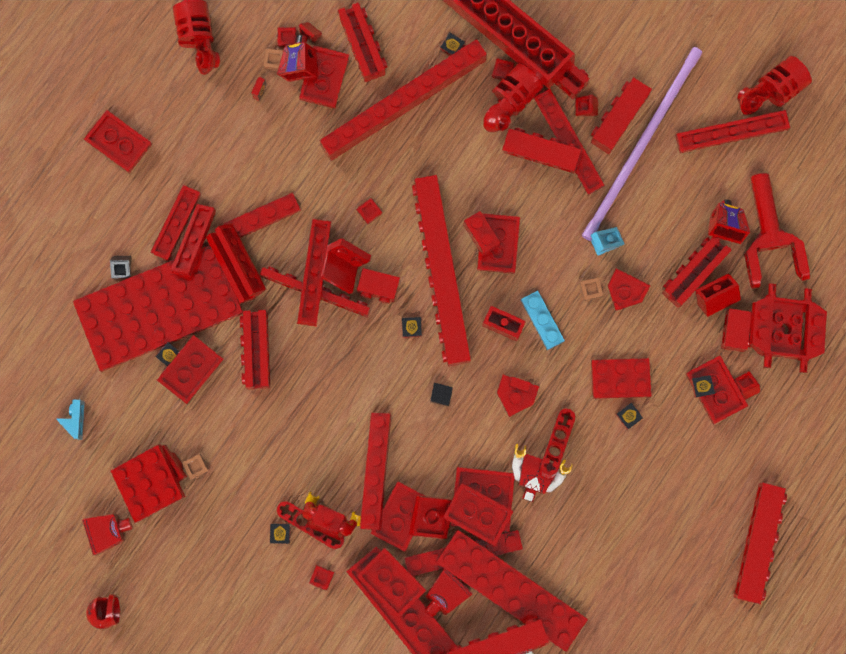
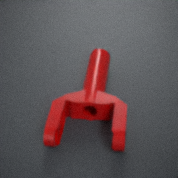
[744,173,810,289]

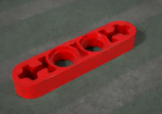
[539,408,576,479]
[277,501,345,549]

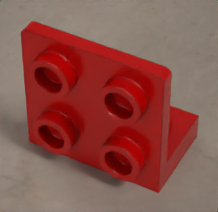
[321,238,371,294]

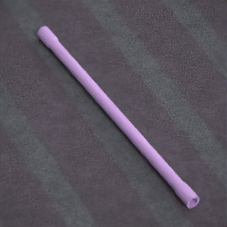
[581,47,702,241]

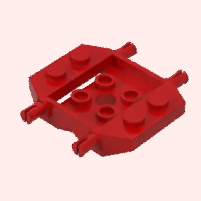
[749,283,827,373]

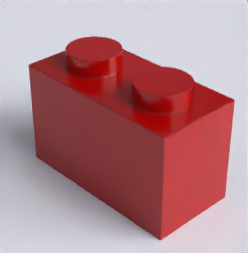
[463,211,500,257]
[357,268,400,304]
[695,273,741,317]
[482,306,526,342]
[721,308,752,352]

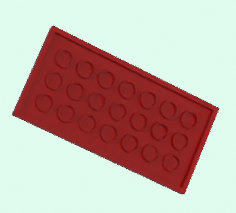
[73,245,243,372]

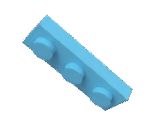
[520,291,565,350]

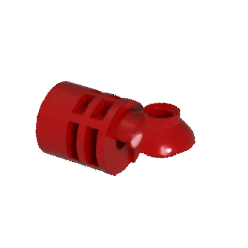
[173,0,220,75]
[737,56,812,115]
[483,63,543,133]

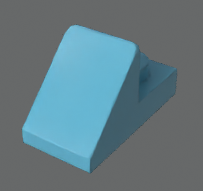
[591,227,625,255]
[56,400,85,440]

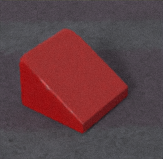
[299,22,322,43]
[575,95,598,116]
[734,371,760,400]

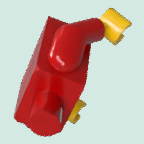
[303,492,361,541]

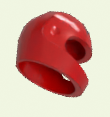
[86,594,120,629]

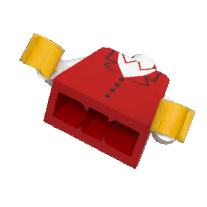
[512,444,573,502]

